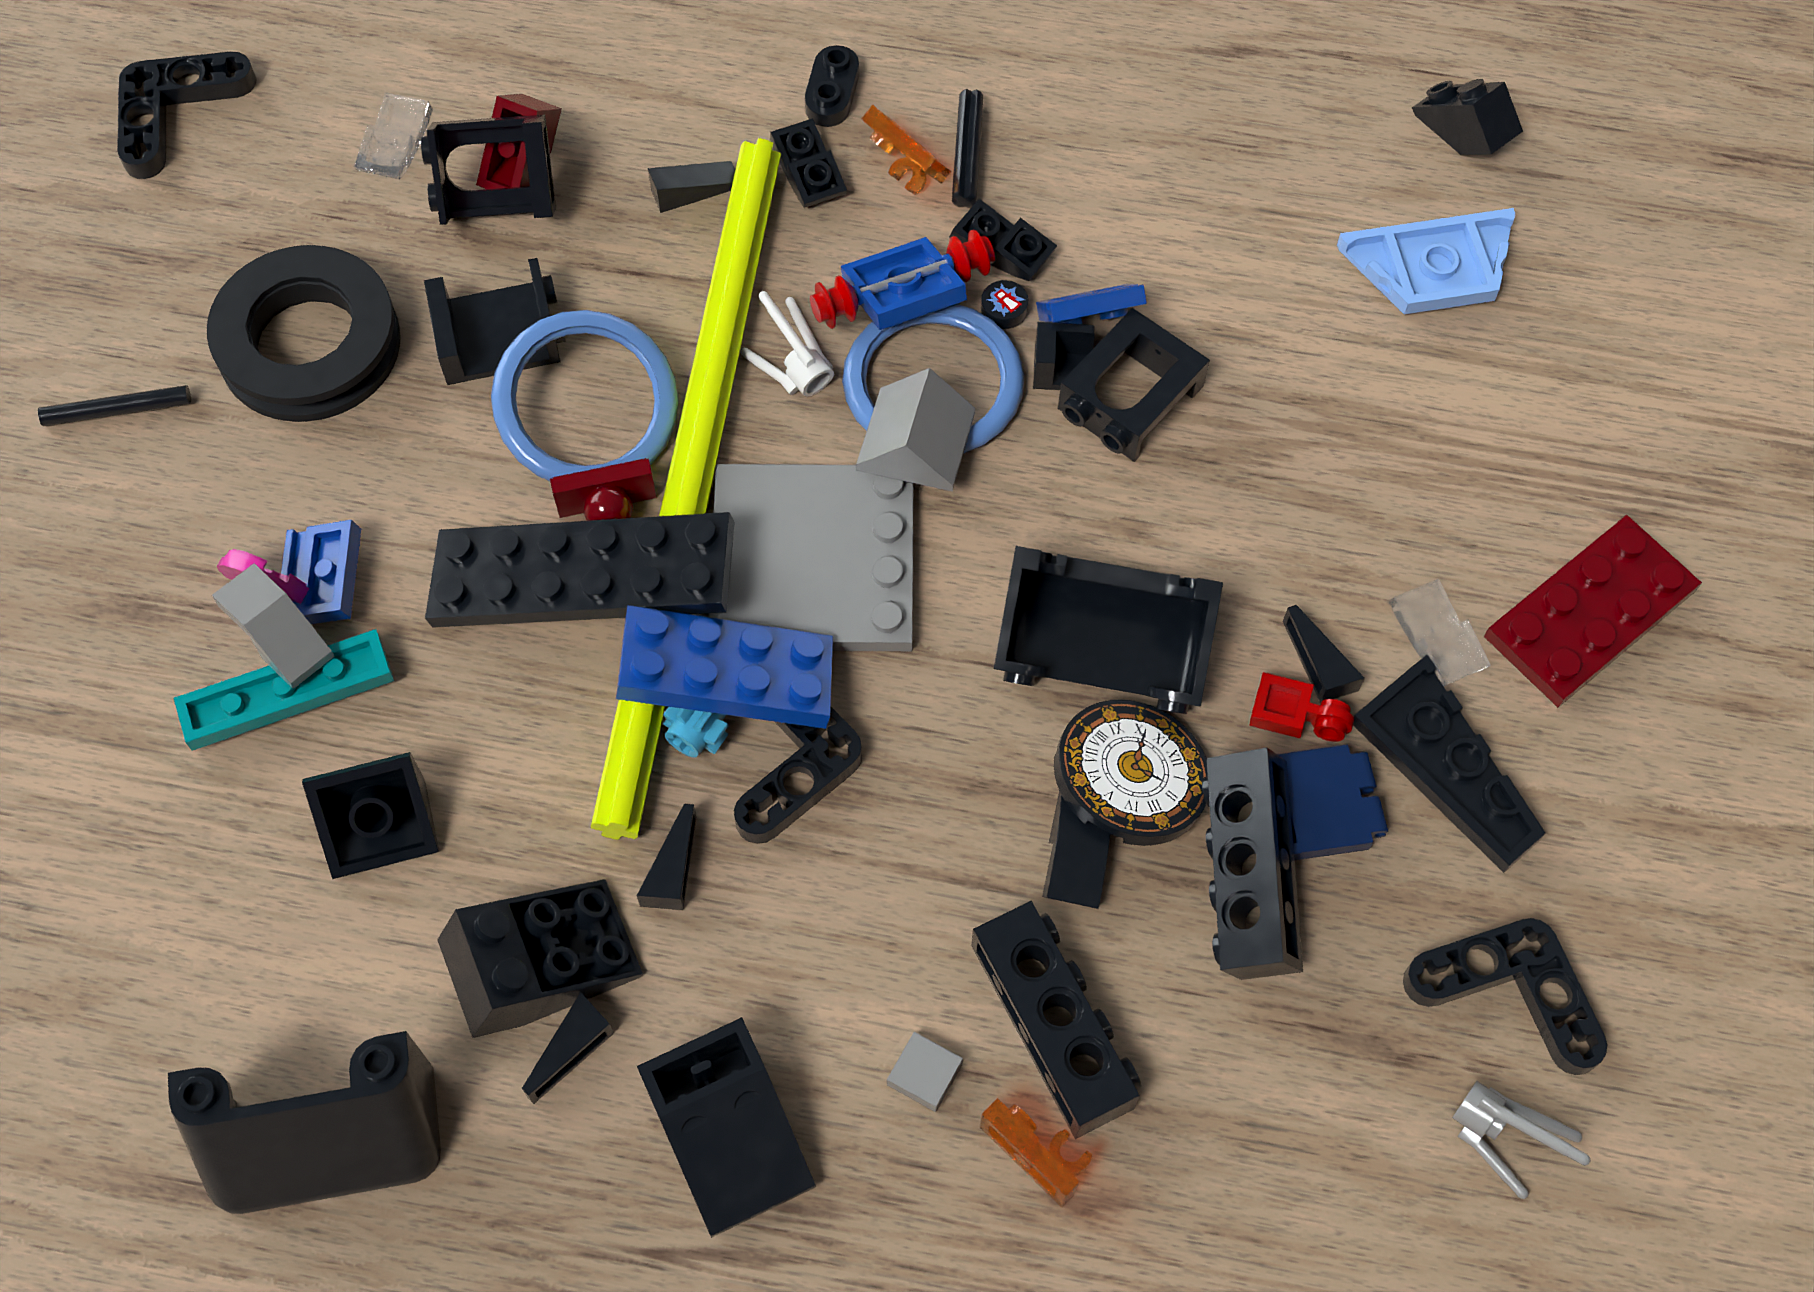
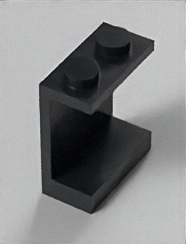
[424,258,566,385]

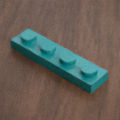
[173,629,394,751]

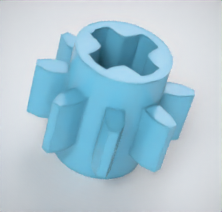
[663,707,729,757]

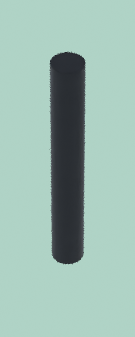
[38,385,191,427]

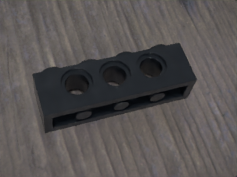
[1202,747,1303,980]
[971,900,1141,1139]

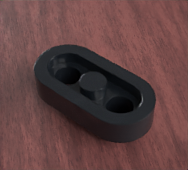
[805,45,859,127]

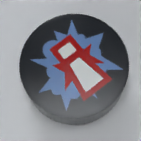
[981,280,1029,329]

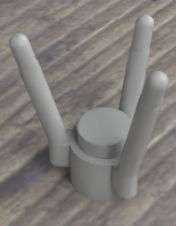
[1452,1081,1591,1199]

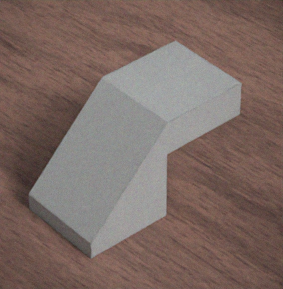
[212,563,334,689]

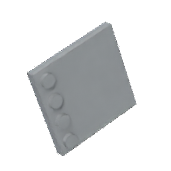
[708,464,913,652]

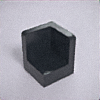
[1033,322,1095,390]

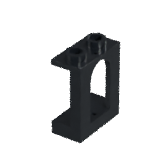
[421,114,556,225]
[1058,308,1210,462]

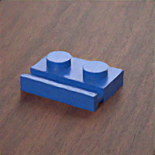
[1036,284,1147,324]
[281,520,362,624]

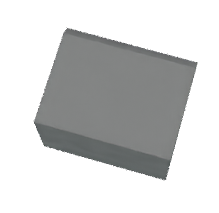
[856,368,975,492]

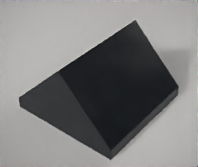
[302,752,439,879]

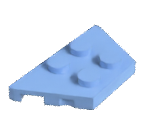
[1337,208,1515,315]

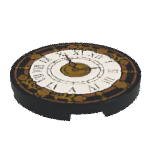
[1054,700,1208,846]

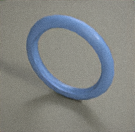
[842,304,1024,454]
[491,310,679,481]

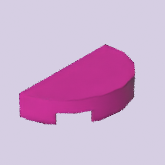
[217,549,309,604]

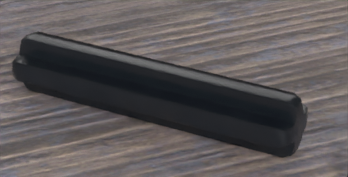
[952,89,984,208]

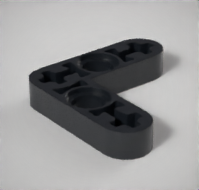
[117,51,257,179]
[734,707,862,844]
[1403,918,1608,1075]

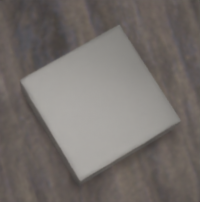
[887,1032,963,1112]

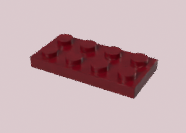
[1484,515,1702,708]

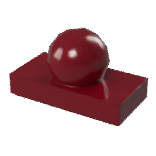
[550,458,657,521]

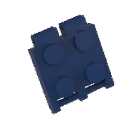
[1277,744,1388,860]

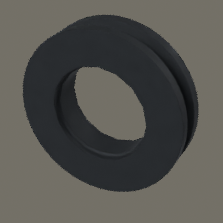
[207,245,401,422]

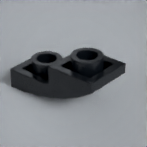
[770,118,847,208]
[949,198,1057,281]
[1042,791,1110,909]

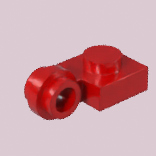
[1249,672,1354,742]

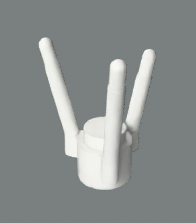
[740,291,834,397]

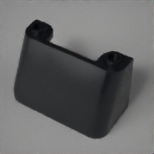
[994,546,1223,714]
[168,1031,441,1214]

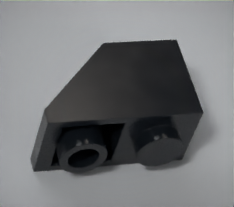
[1412,79,1523,155]

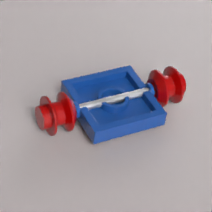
[810,229,995,330]

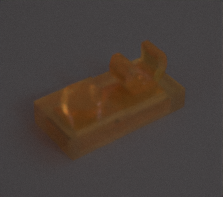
[861,105,951,195]
[980,1098,1092,1207]

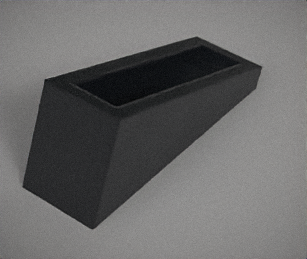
[647,161,735,213]
[1283,605,1365,703]
[636,804,697,910]
[522,992,614,1104]

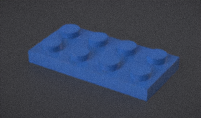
[616,605,833,729]

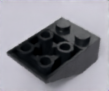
[437,879,643,1038]
[637,1017,816,1238]

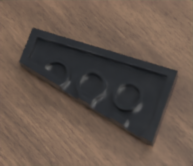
[1353,654,1546,873]

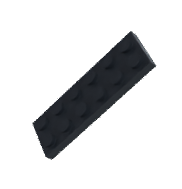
[425,512,735,628]

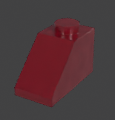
[476,94,562,189]

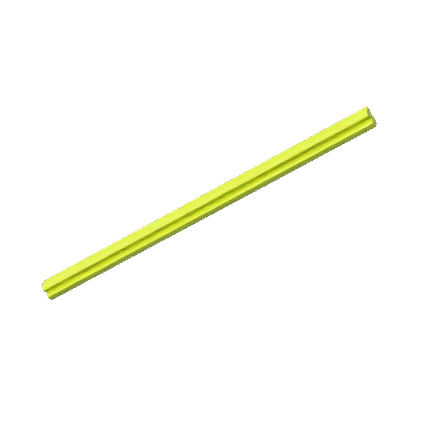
[591,138,781,840]

